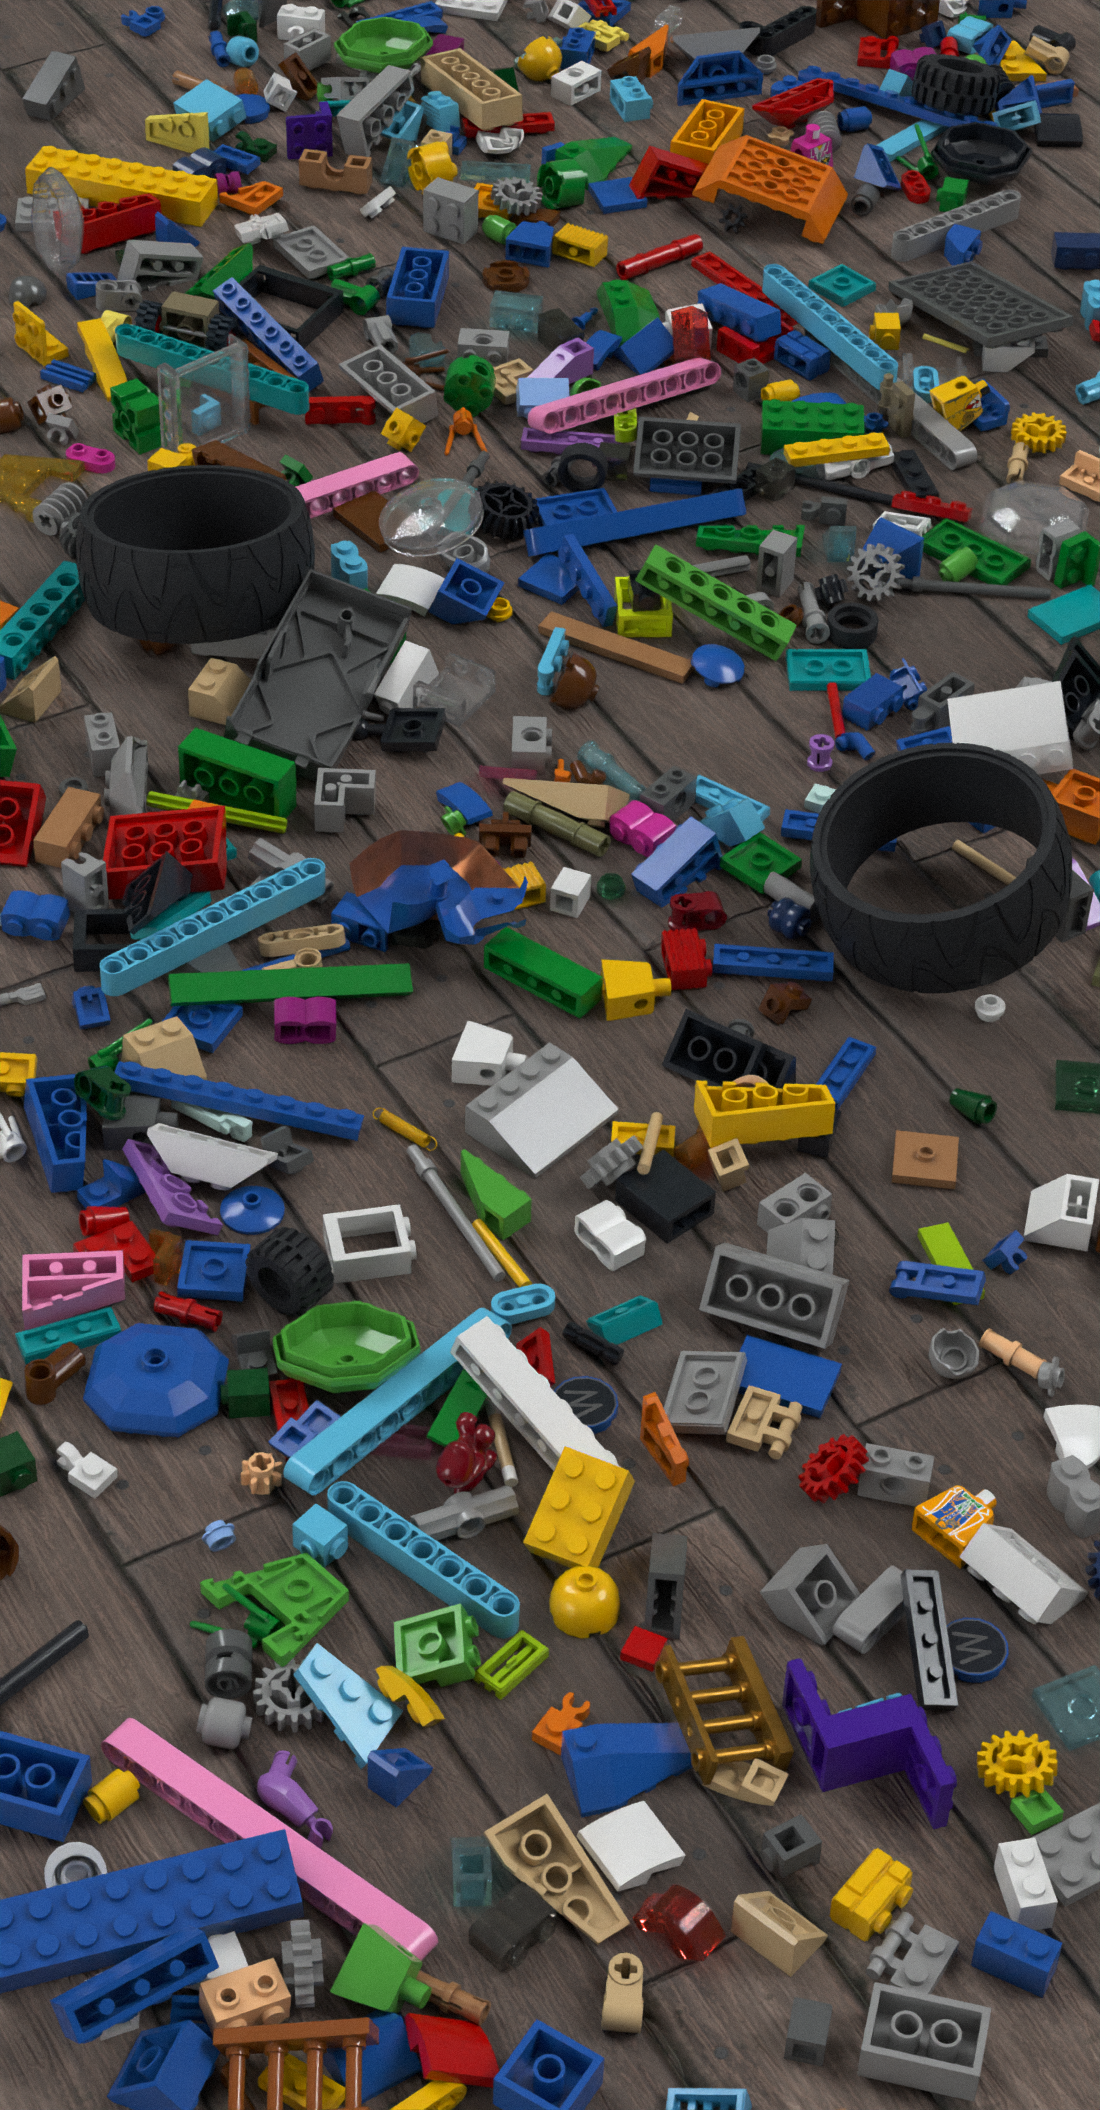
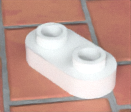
[359,186,396,219]

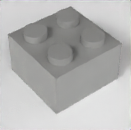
[423,177,479,244]

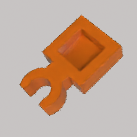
[532,1692,590,1756]

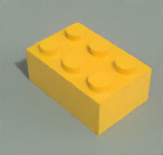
[523,1446,635,1568]

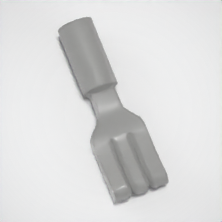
[0,983,46,1006]

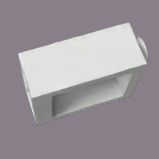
[323,1204,417,1284]

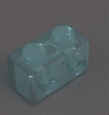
[489,290,543,333]

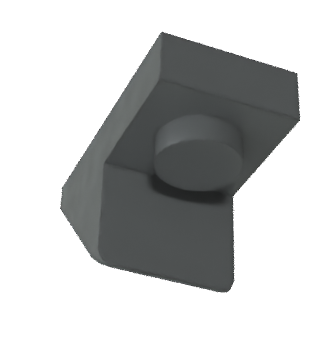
[231,1329,278,1382]

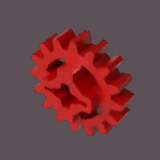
[798,1434,869,1503]

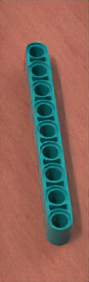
[115,324,310,415]

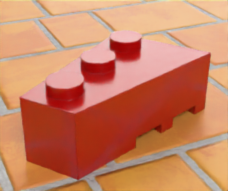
[629,145,708,199]

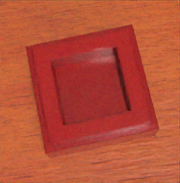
[620,1626,668,1672]

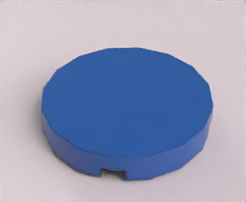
[235,94,270,124]

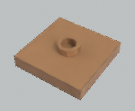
[892,1130,959,1189]

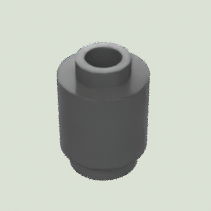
[851,183,880,216]

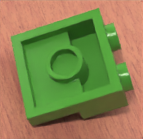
[394,1603,481,1687]

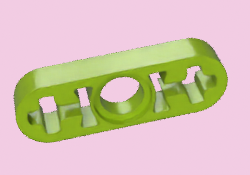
[614,408,637,443]

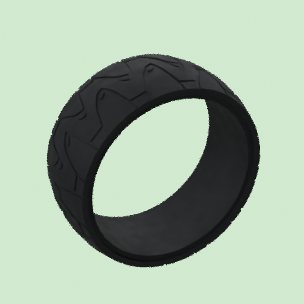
[76,465,315,644]
[810,743,1073,994]

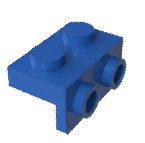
[972,379,1010,432]

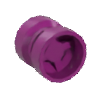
[214,171,242,197]

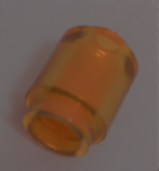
[233,68,258,95]

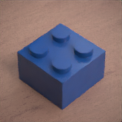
[493,2019,605,2110]

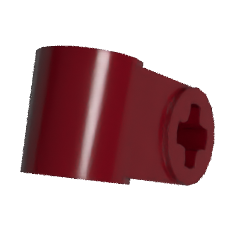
[667,891,727,931]

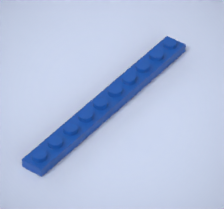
[798,66,998,127]

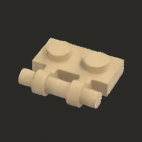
[726,1385,802,1459]

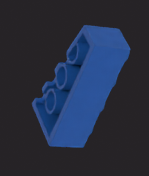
[24,1074,87,1193]

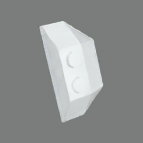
[147,1123,278,1190]

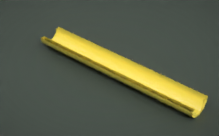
[922,333,969,353]

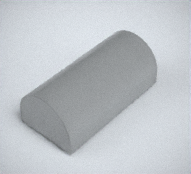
[764,872,820,922]

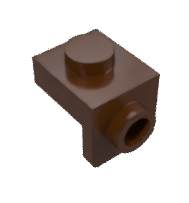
[759,982,812,1024]

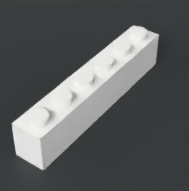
[450,1316,620,1471]

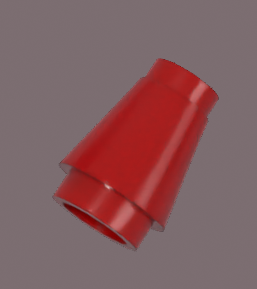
[79,1206,130,1236]

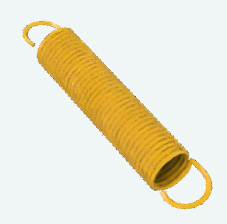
[373,1107,437,1151]

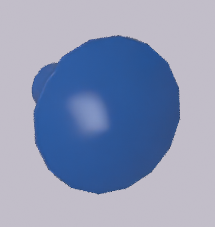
[691,644,745,687]

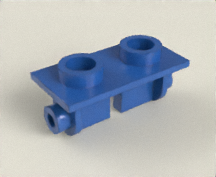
[890,658,928,710]

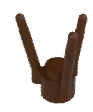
[402,349,449,391]

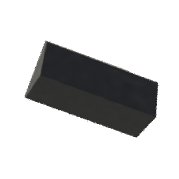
[1052,636,1100,741]
[662,1009,796,1089]

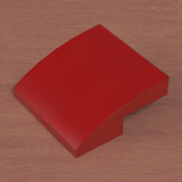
[404,2013,499,2088]

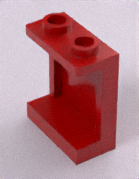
[717,321,794,365]

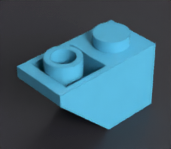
[699,798,765,847]

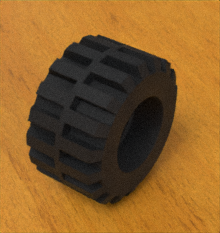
[245,1227,334,1317]

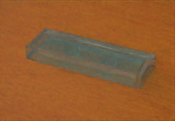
[460,161,531,183]

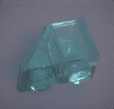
[450,1836,492,1907]

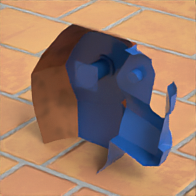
[349,830,528,945]

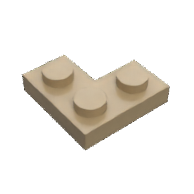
[493,358,533,405]

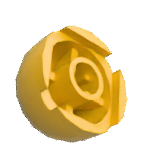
[517,36,562,81]
[549,1566,620,1638]

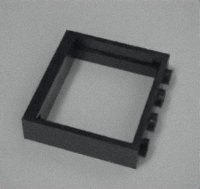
[219,265,344,349]

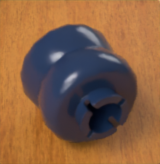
[767,897,812,940]

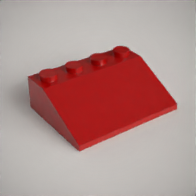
[0,780,46,867]
[103,805,227,900]

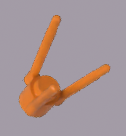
[444,407,487,456]

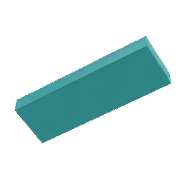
[15,1307,122,1365]

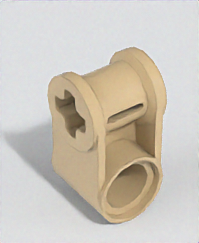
[601,1953,643,2033]

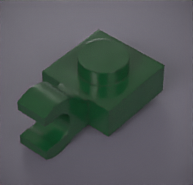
[235,131,277,163]

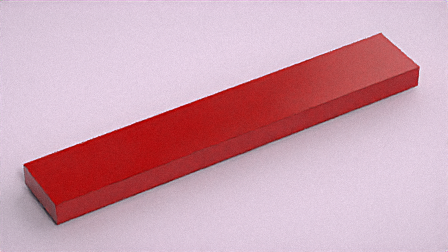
[691,251,799,326]

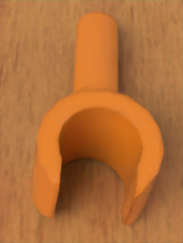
[554,759,571,783]

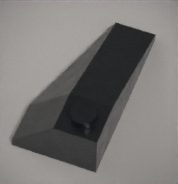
[122,852,193,935]

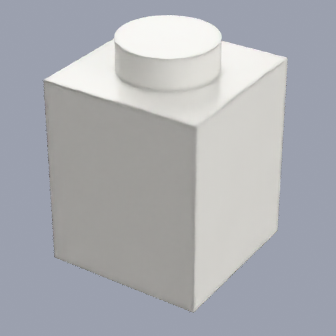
[550,867,591,918]

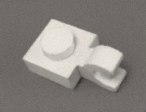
[56,1441,118,1499]

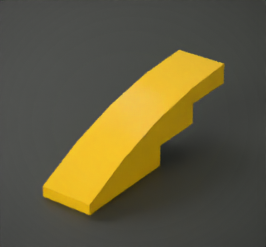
[77,318,127,401]

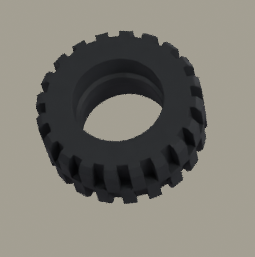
[911,54,1001,116]

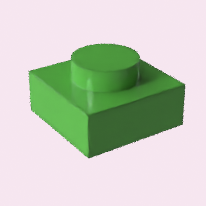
[1010,1789,1064,1835]

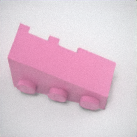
[22,1250,125,1330]

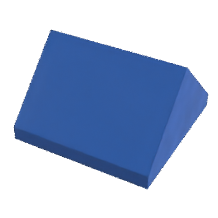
[854,143,902,191]
[613,317,680,375]
[323,2009,422,2104]

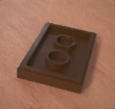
[333,490,422,553]

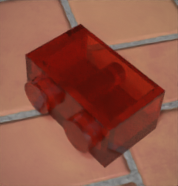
[671,306,711,362]

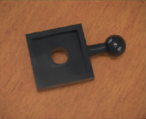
[352,708,447,752]

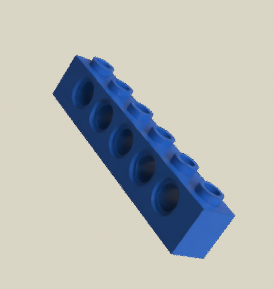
[213,277,324,392]

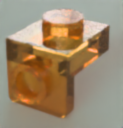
[149,1229,183,1286]

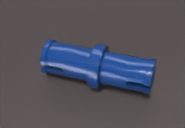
[208,31,231,67]

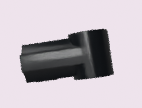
[1029,25,1076,59]

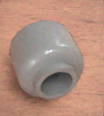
[196,1697,252,1749]

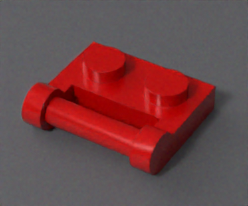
[857,36,899,69]

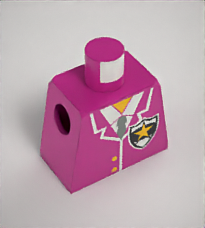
[790,124,833,167]

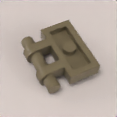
[878,373,915,438]

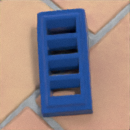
[66,272,117,300]

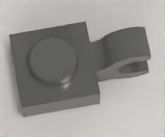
[801,496,848,526]

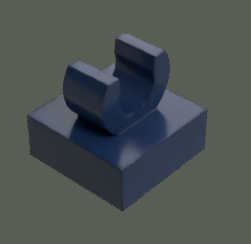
[919,20,947,48]

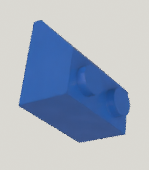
[429,558,505,624]
[107,2019,220,2110]

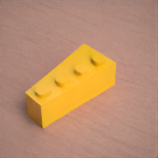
[694,1080,835,1148]

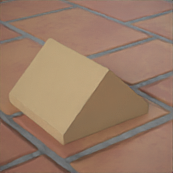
[0,656,61,723]
[731,1891,828,1977]

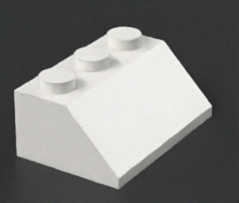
[960,1523,1089,1624]

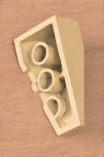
[503,778,630,828]
[483,1794,630,1945]

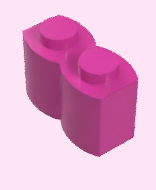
[610,800,676,857]

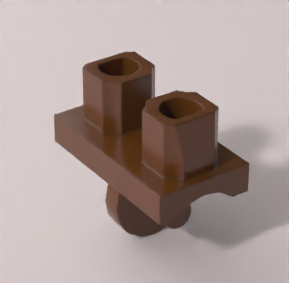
[479,811,532,858]

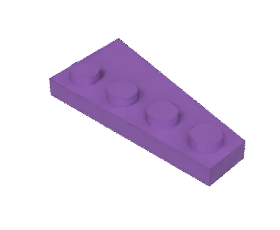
[122,1139,223,1235]

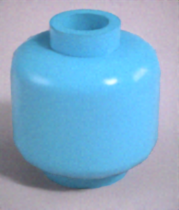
[226,36,259,67]

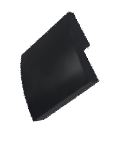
[1034,113,1083,147]

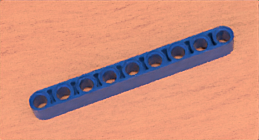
[523,488,747,557]

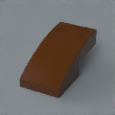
[510,208,560,227]

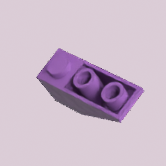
[527,338,594,384]

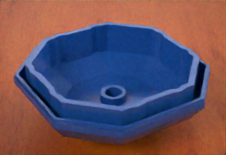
[83,1323,229,1437]

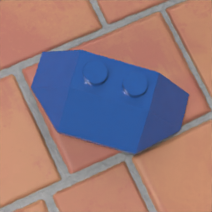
[677,50,763,106]

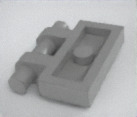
[865,1912,959,1994]

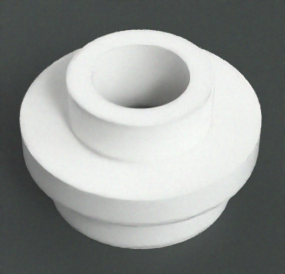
[975,994,1005,1022]

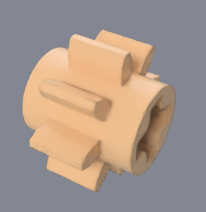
[241,1452,283,1495]

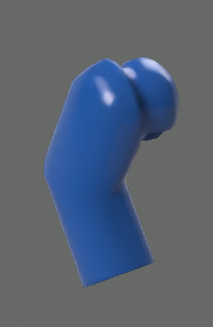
[835,732,876,761]

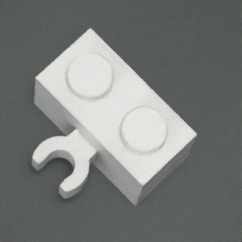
[277,4,325,41]

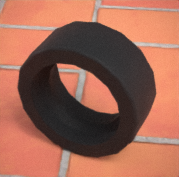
[557,442,608,492]
[827,603,879,649]

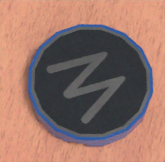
[554,1376,618,1434]
[947,1618,1009,1683]

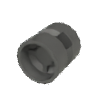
[204,1629,252,1699]

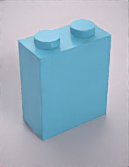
[173,79,247,142]

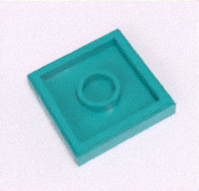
[808,264,876,307]

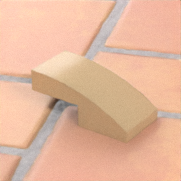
[702,1758,789,1806]

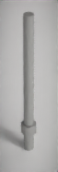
[406,1144,506,1282]

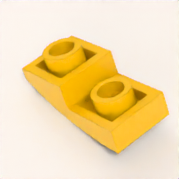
[375,1666,445,1727]

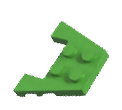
[200,1553,349,1667]

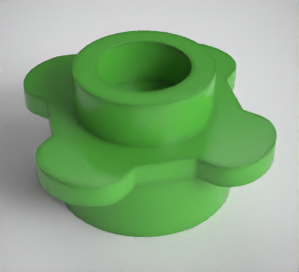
[440,806,466,836]

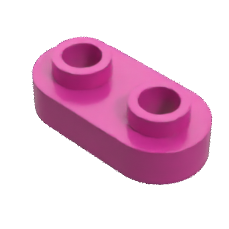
[66,443,116,474]

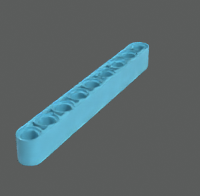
[762,264,898,390]
[100,858,326,996]
[283,1308,512,1496]

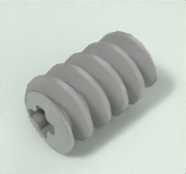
[807,111,842,153]
[33,482,88,536]

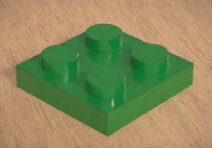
[720,832,802,894]

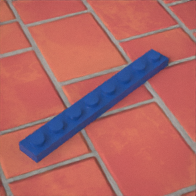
[114,1061,364,1141]

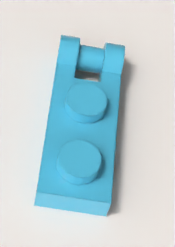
[537,627,569,695]

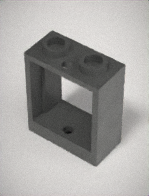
[1025,855,1094,943]

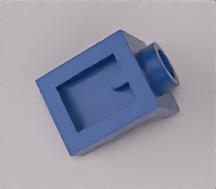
[72,986,111,1030]

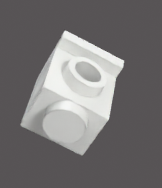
[263,72,297,112]

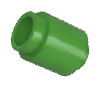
[482,215,517,245]
[938,547,979,582]

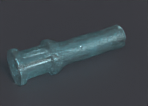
[577,740,647,801]

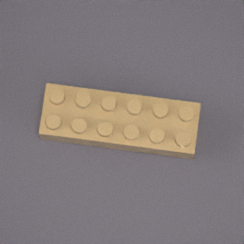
[420,48,523,131]

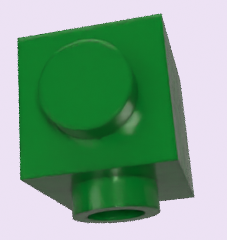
[936,177,969,212]

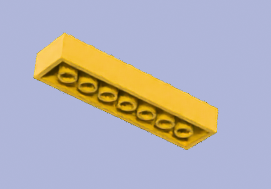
[25,146,218,227]

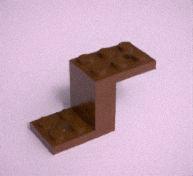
[816,0,940,39]

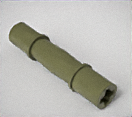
[503,791,611,857]

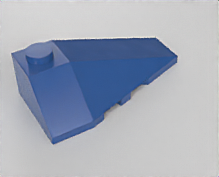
[561,1723,693,1818]

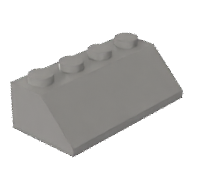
[339,344,439,423]

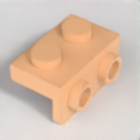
[1059,450,1100,502]

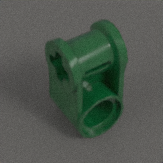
[74,1065,131,1120]

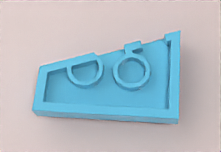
[293,1643,403,1769]

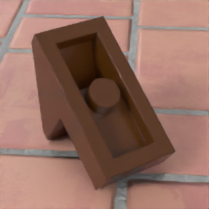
[607,47,651,82]
[278,52,318,101]

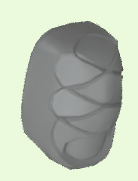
[437,532,490,573]

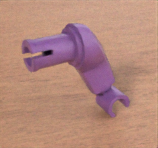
[257,1750,333,1848]

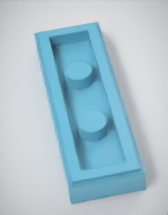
[695,775,770,822]

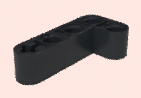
[739,6,817,57]

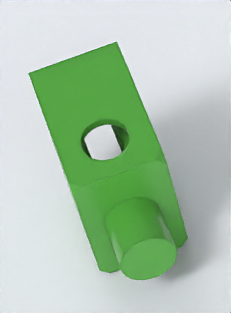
[330,1923,432,2013]

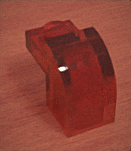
[632,1884,727,1961]

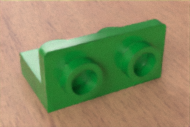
[1053,531,1100,589]

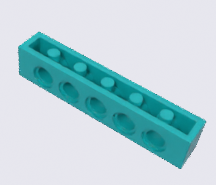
[0,560,85,680]

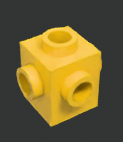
[380,407,426,452]

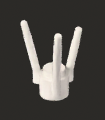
[0,1113,27,1163]

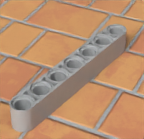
[891,190,1021,262]

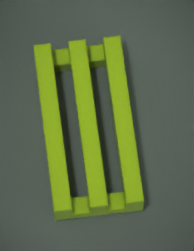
[474,1630,549,1700]

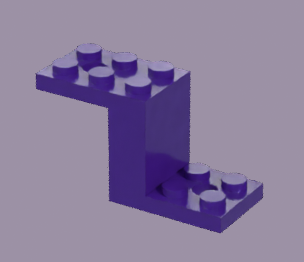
[782,1658,957,1830]

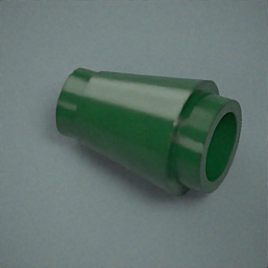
[949,1088,997,1124]

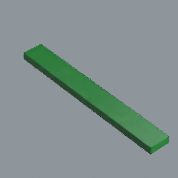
[168,963,413,1006]

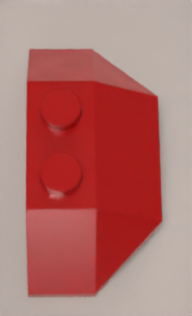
[752,78,834,129]

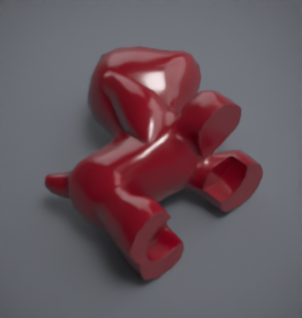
[436,1412,498,1495]

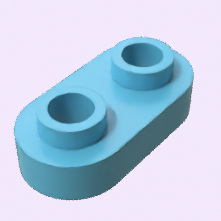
[912,366,939,403]
[491,1284,555,1324]

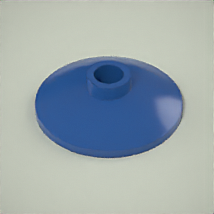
[220,1186,285,1235]

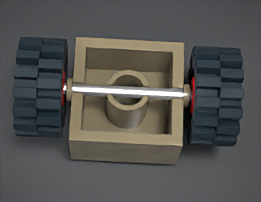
[134,291,240,357]

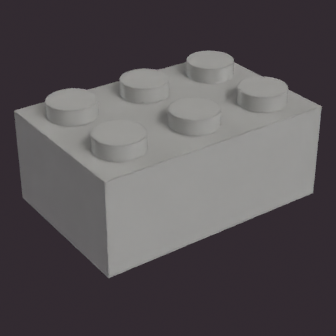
[857,1982,991,2102]

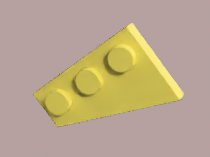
[145,112,209,153]

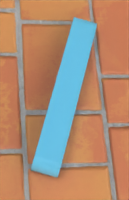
[327,1481,520,1639]

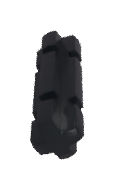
[562,1322,624,1365]

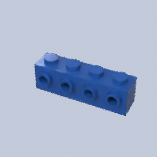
[697,283,781,342]
[50,1925,219,2044]

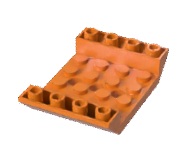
[692,135,848,244]

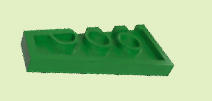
[696,525,805,557]

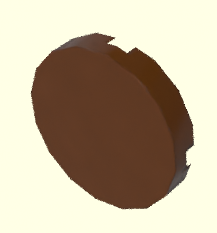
[482,260,530,294]

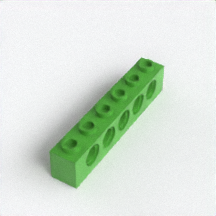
[635,544,797,661]

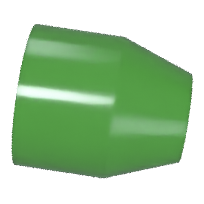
[317,82,334,102]

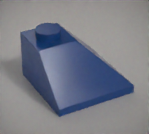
[862,517,924,583]

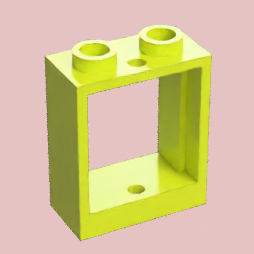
[614,577,673,637]

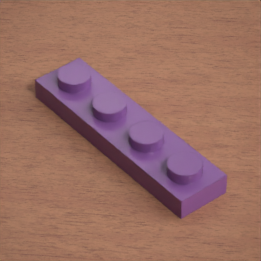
[521,427,624,459]

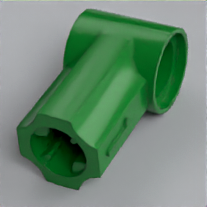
[330,279,380,315]

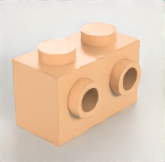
[199,1957,291,2036]

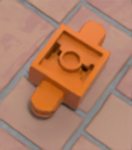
[1042,769,1100,845]

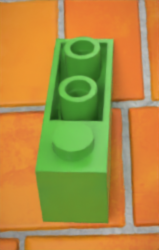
[460,1149,532,1241]

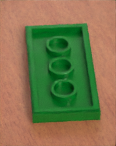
[922,518,1032,586]

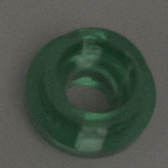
[596,873,626,900]

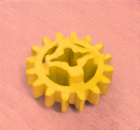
[1011,412,1067,453]
[977,1730,1058,1798]

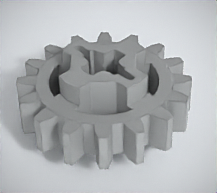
[491,177,542,216]
[847,543,905,602]
[580,1135,643,1189]
[253,1658,324,1733]
[281,1919,324,2008]

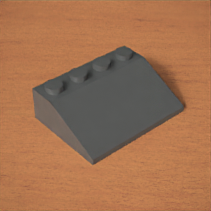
[633,416,741,484]

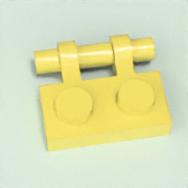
[576,19,629,52]

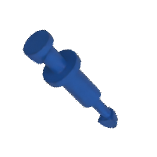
[564,307,598,337]

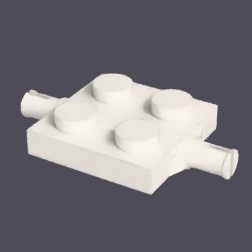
[234,213,289,245]

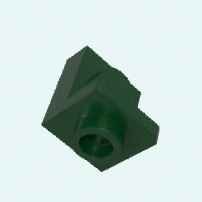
[226,10,258,43]

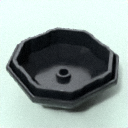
[931,122,1032,185]

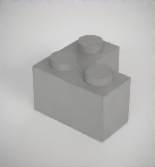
[314,768,376,833]

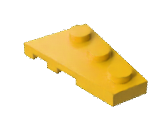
[999,41,1047,81]

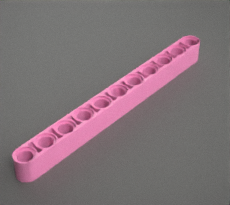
[101,1718,438,1961]

